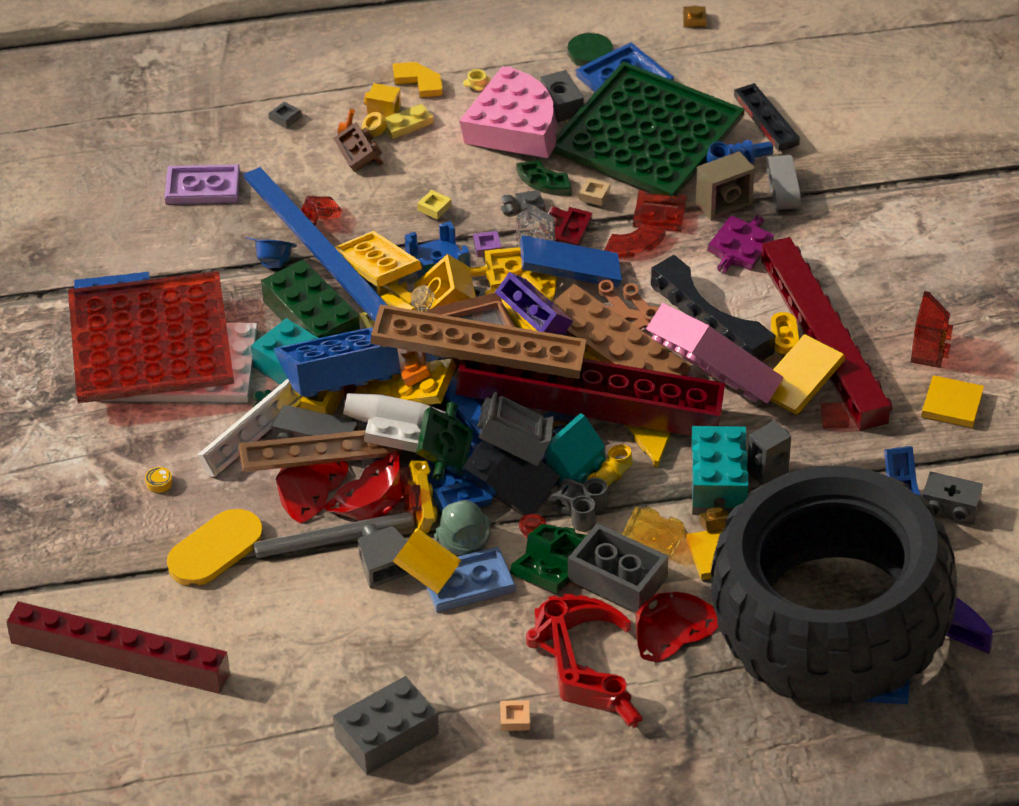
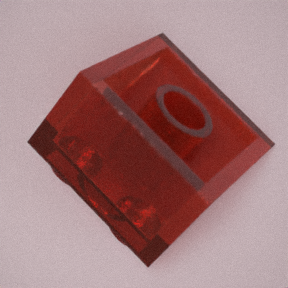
[911,291,954,368]

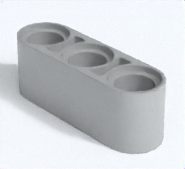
[766,155,801,210]

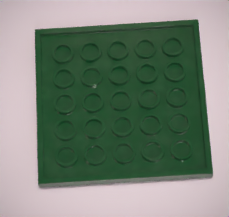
[552,61,745,201]

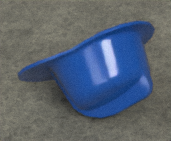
[246,237,297,268]

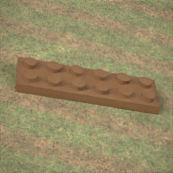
[553,284,691,376]

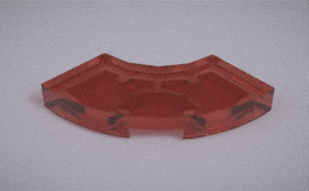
[604,223,666,258]
[400,467,422,513]

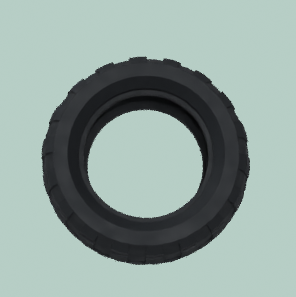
[711,466,957,704]

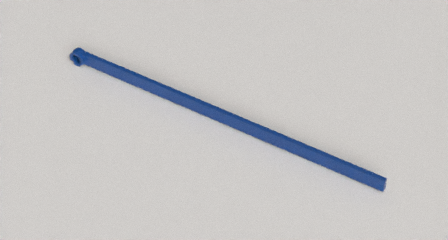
[244,167,482,440]

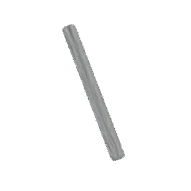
[254,511,414,558]

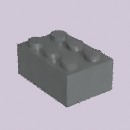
[568,523,668,612]
[333,676,439,775]

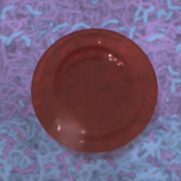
[519,514,546,538]

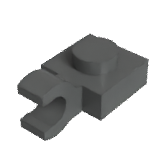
[501,190,545,216]

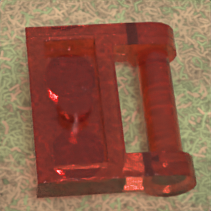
[633,190,687,232]

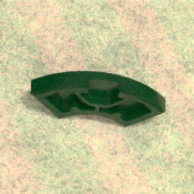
[516,160,572,196]

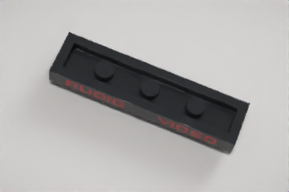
[734,83,800,152]

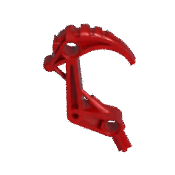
[526,594,643,728]

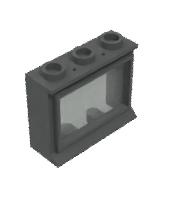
[477,392,553,466]

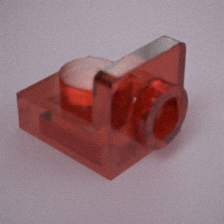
[301,196,342,226]

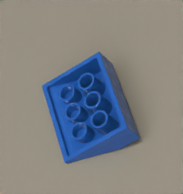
[274,327,401,397]

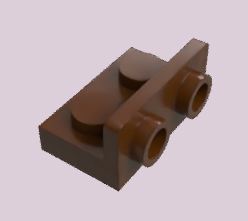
[333,122,383,172]

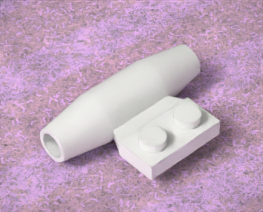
[343,394,446,452]

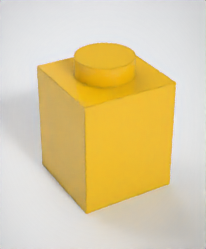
[364,83,401,118]

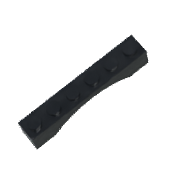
[650,255,776,361]

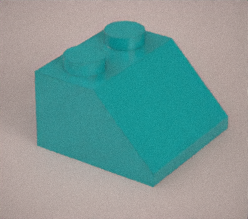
[547,413,606,488]

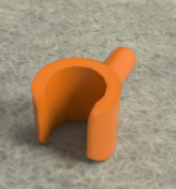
[338,109,355,134]

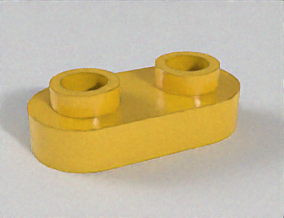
[770,312,799,355]

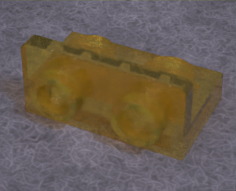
[622,507,688,558]

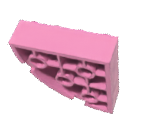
[459,66,557,158]
[646,303,784,403]

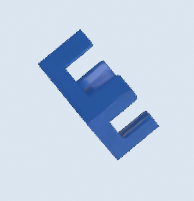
[405,221,470,279]

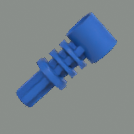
[704,140,774,164]

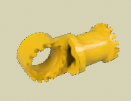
[587,444,633,489]

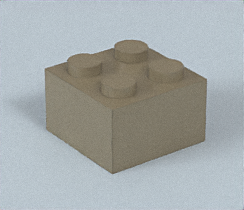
[696,151,755,221]

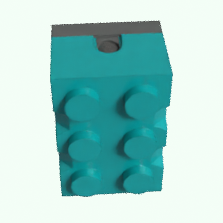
[691,426,748,515]

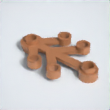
[599,280,659,330]

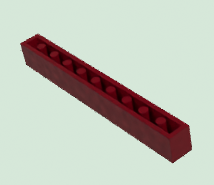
[761,237,893,431]

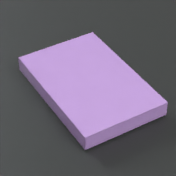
[165,164,240,204]

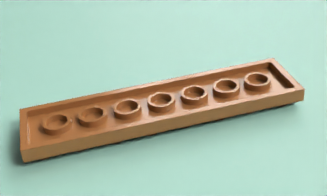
[370,304,587,379]

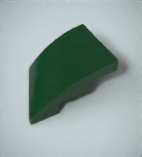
[510,524,587,594]

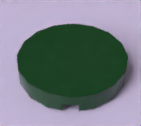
[567,32,613,67]

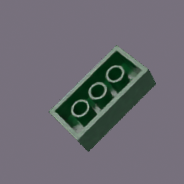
[261,260,360,338]

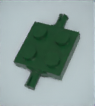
[416,402,474,481]

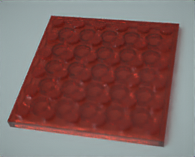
[68,271,234,404]

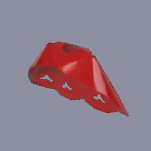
[323,450,403,521]
[276,461,348,523]
[635,592,718,662]

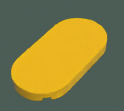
[167,509,262,586]

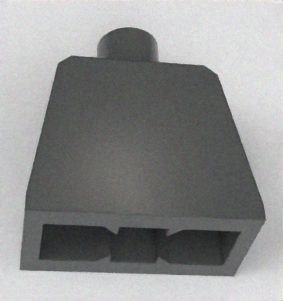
[358,524,409,588]

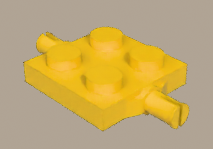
[470,247,527,289]

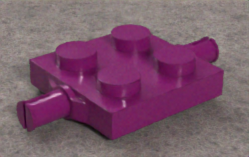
[707,215,774,273]

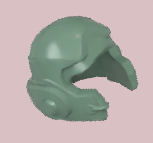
[434,500,491,555]

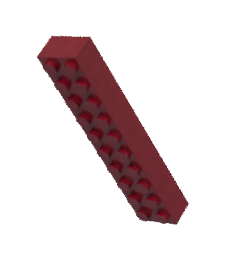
[456,358,725,436]

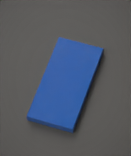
[520,235,622,288]

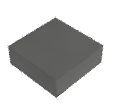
[269,101,302,129]

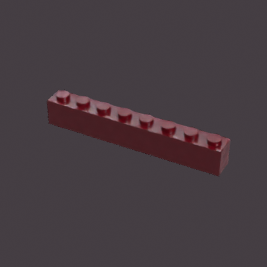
[6,601,230,694]

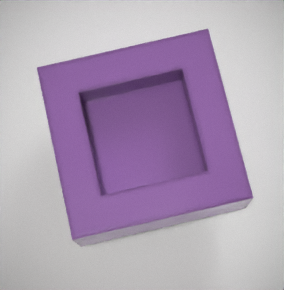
[473,231,501,258]

